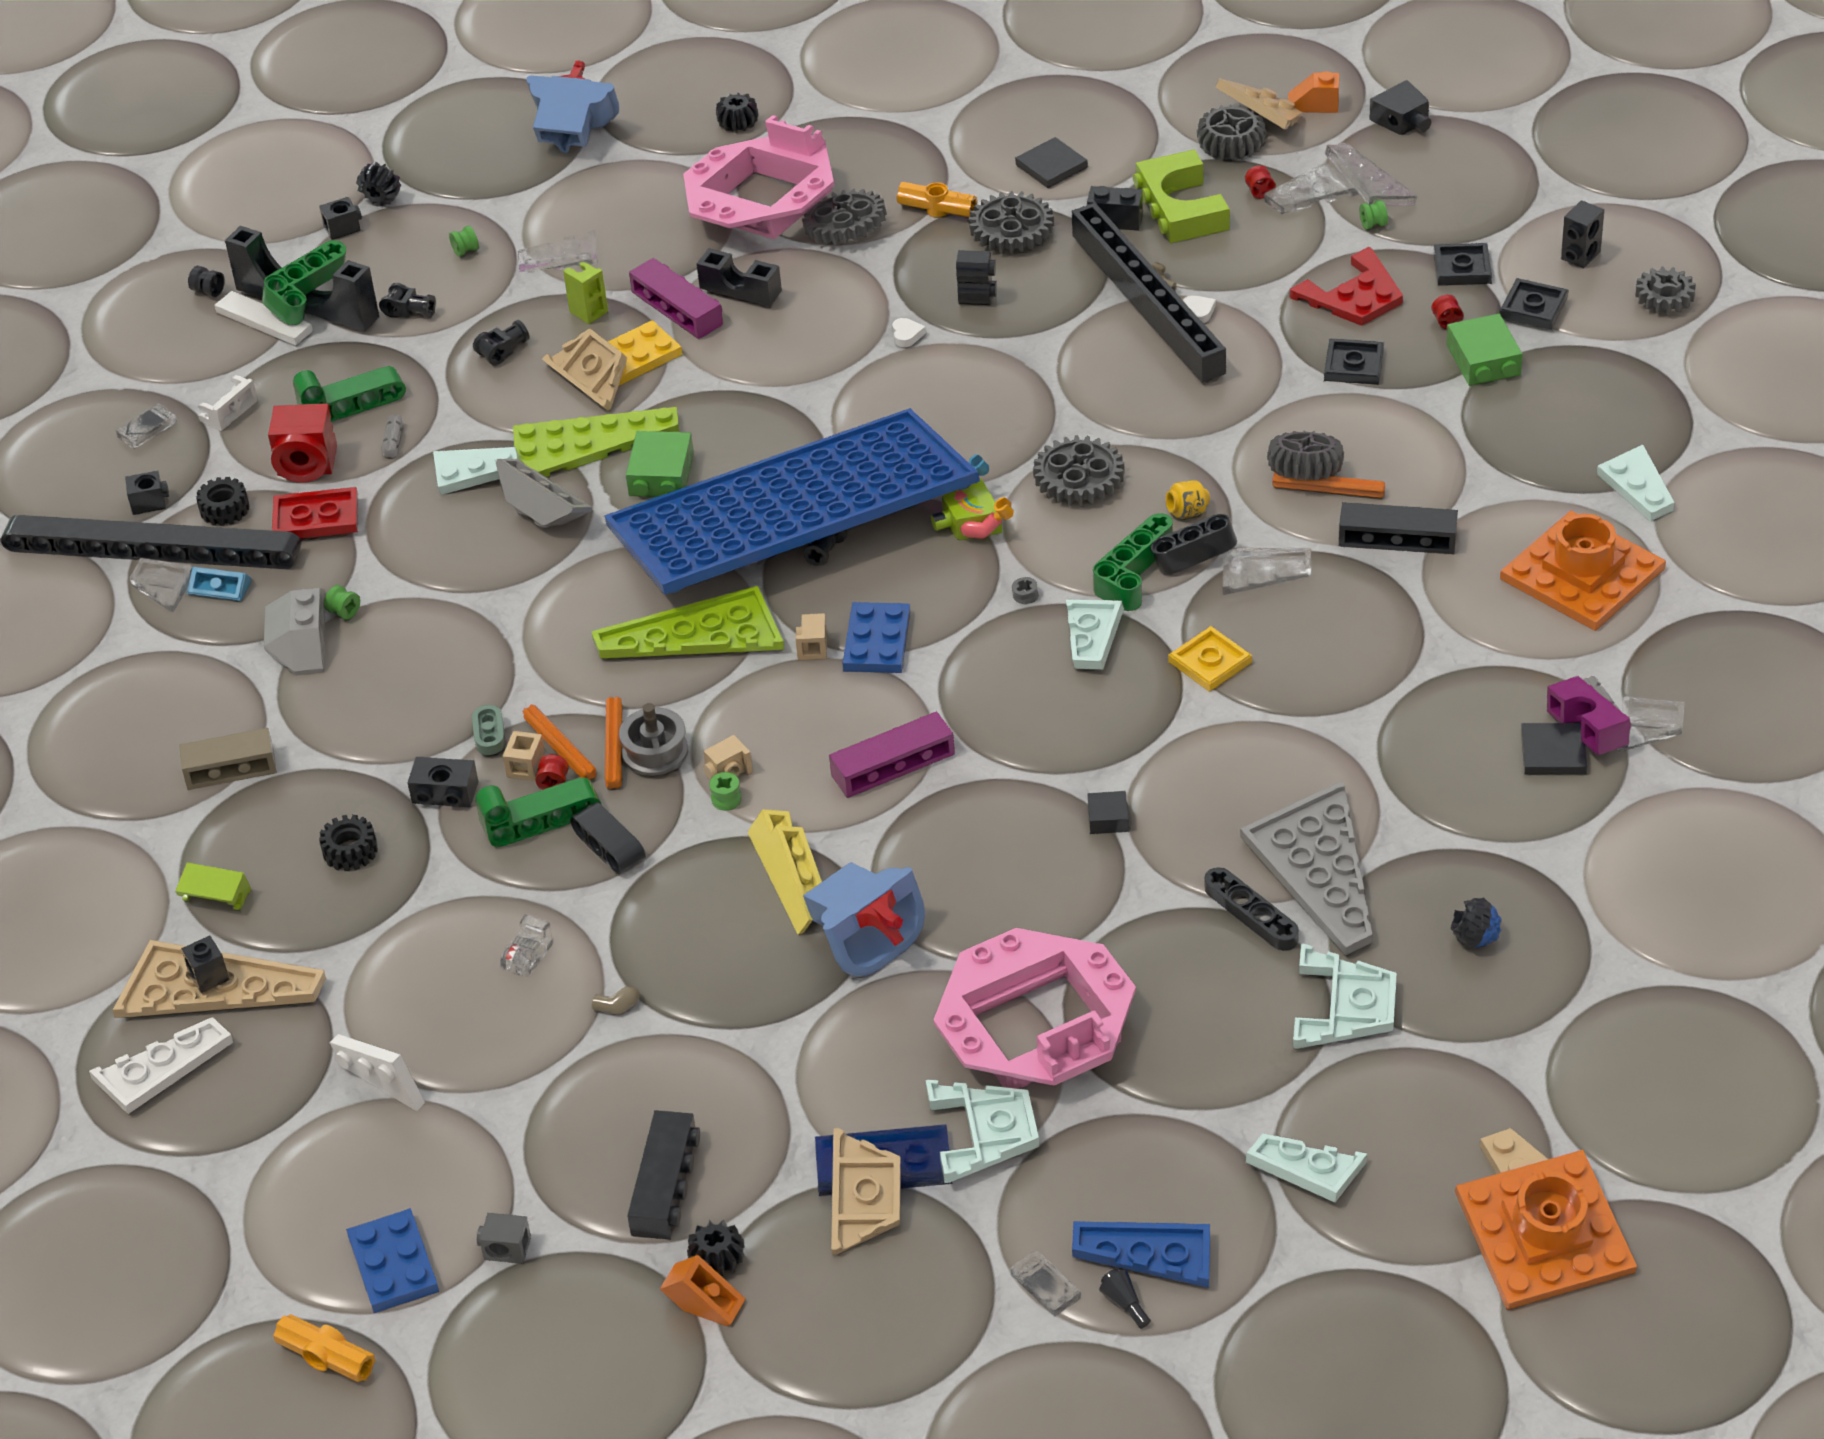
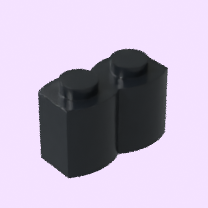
[956,250,997,305]

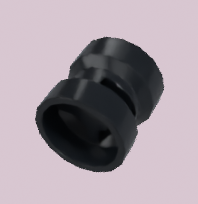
[188,265,225,297]

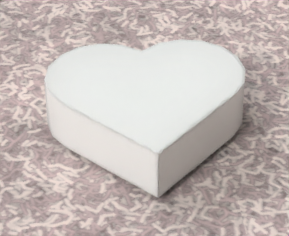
[1183,295,1216,323]
[892,318,926,348]

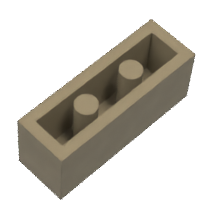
[179,728,277,790]

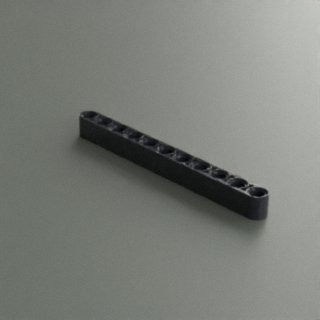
[0,515,302,569]

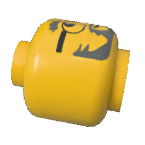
[1165,480,1210,519]

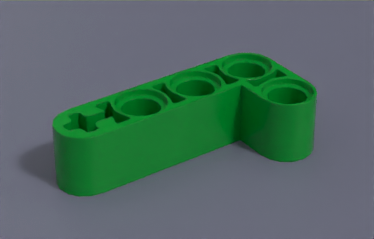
[262,240,346,325]
[293,366,406,422]
[1093,513,1173,611]
[475,778,602,847]

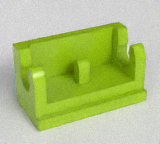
[563,262,609,324]
[175,862,251,910]

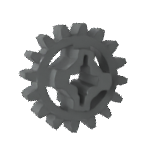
[1635,266,1696,314]

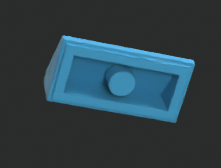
[187,566,252,601]

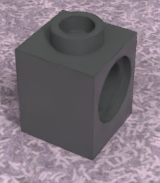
[476,1213,531,1264]

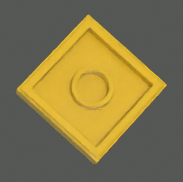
[1168,626,1252,692]

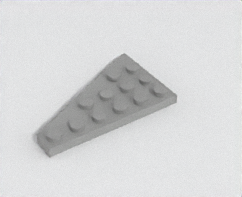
[1240,781,1373,956]

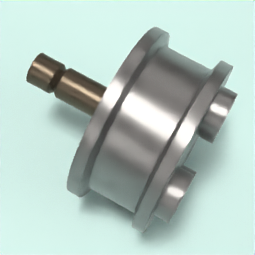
[619,703,688,776]

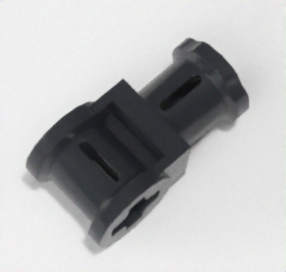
[379,283,436,318]
[473,320,530,365]

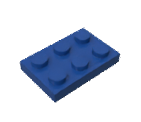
[843,602,911,673]
[346,1208,439,1313]

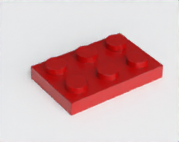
[272,487,358,538]

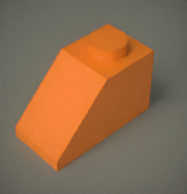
[1288,71,1339,113]
[660,1255,746,1326]

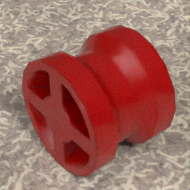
[1245,165,1276,199]
[1431,294,1464,329]
[535,754,569,790]

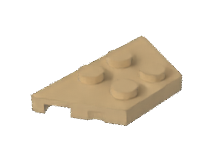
[1215,78,1302,129]
[542,329,628,411]
[831,1128,901,1255]

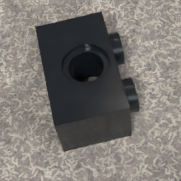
[407,757,479,807]

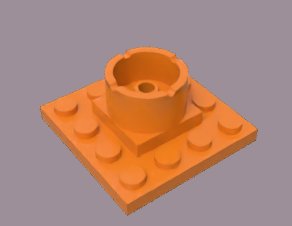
[1500,510,1666,631]
[1455,1150,1637,1310]

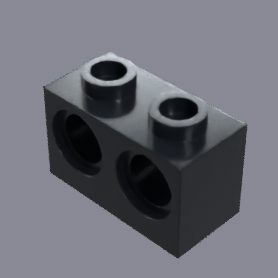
[1561,200,1605,268]

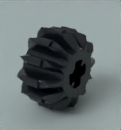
[716,92,759,133]
[356,161,401,206]
[687,1219,745,1277]

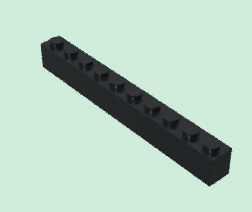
[1072,202,1226,383]

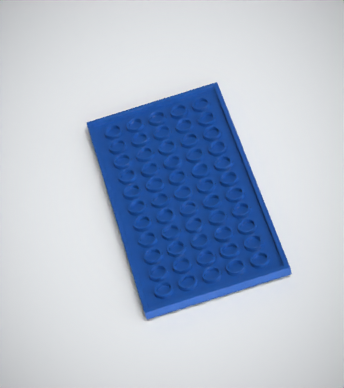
[604,408,980,595]

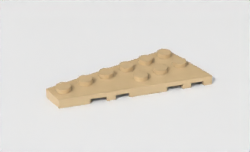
[113,940,326,1018]

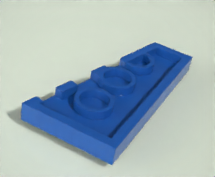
[1072,1221,1210,1288]

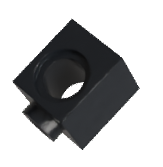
[319,197,362,240]
[125,471,169,515]
[181,935,230,993]

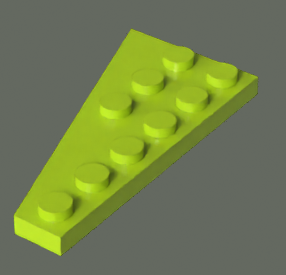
[513,407,679,478]
[591,585,785,659]

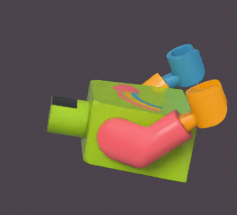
[931,454,1014,540]

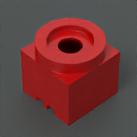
[268,404,337,483]

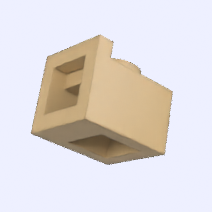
[795,613,827,660]
[503,731,545,781]
[703,735,753,780]

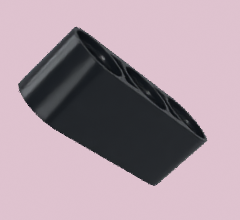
[1151,514,1237,575]
[570,802,646,875]

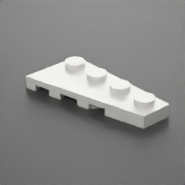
[89,1017,233,1114]

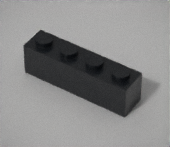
[1339,502,1458,555]
[627,1110,700,1240]

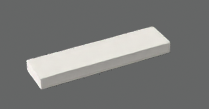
[214,291,313,346]

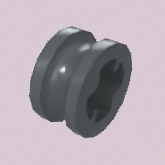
[1012,577,1039,604]

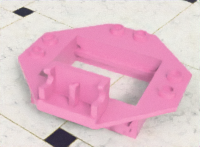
[683,115,835,239]
[933,928,1136,1089]

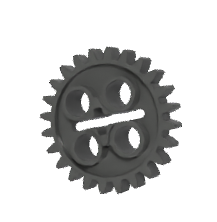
[802,189,887,245]
[969,191,1054,253]
[1033,435,1125,506]

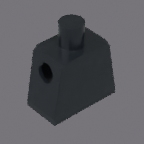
[1369,80,1431,135]

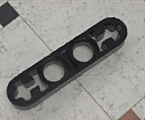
[1204,867,1299,951]

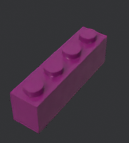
[629,258,723,340]
[829,711,955,798]

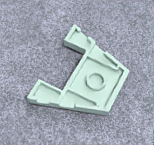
[1293,944,1397,1049]
[926,1080,1039,1183]

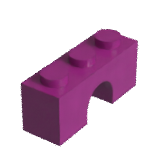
[1547,676,1631,755]

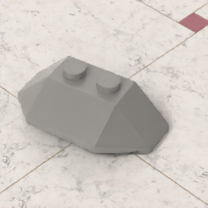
[496,459,592,528]
[264,588,326,676]

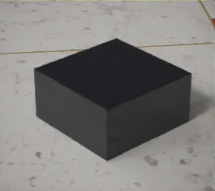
[1087,791,1129,834]

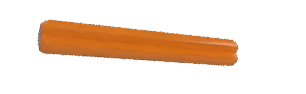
[1272,472,1385,498]
[605,697,623,789]
[523,704,597,780]

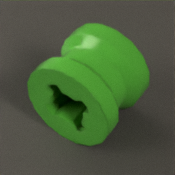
[1359,200,1388,230]
[449,225,479,257]
[324,585,361,620]
[709,772,741,811]

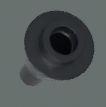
[1099,1269,1151,1329]

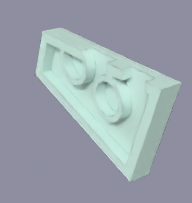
[1597,445,1674,522]
[433,447,519,495]
[1066,599,1124,670]
[1246,1133,1367,1202]

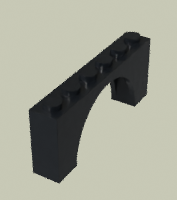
[225,225,380,332]

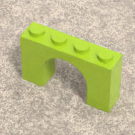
[1133,149,1230,244]

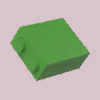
[1446,313,1523,386]
[626,431,694,497]

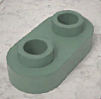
[472,705,505,755]

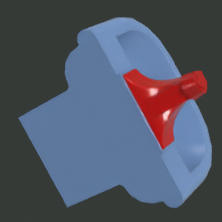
[526,60,619,153]
[803,862,925,977]

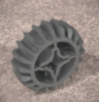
[1197,104,1266,161]
[1267,430,1344,481]

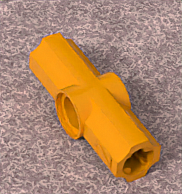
[897,182,978,218]
[273,1314,375,1383]

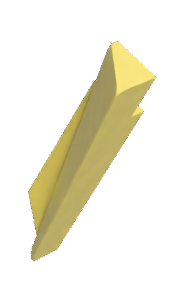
[748,809,822,934]

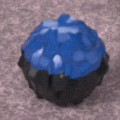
[1450,897,1502,948]

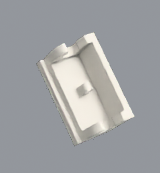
[198,375,258,431]

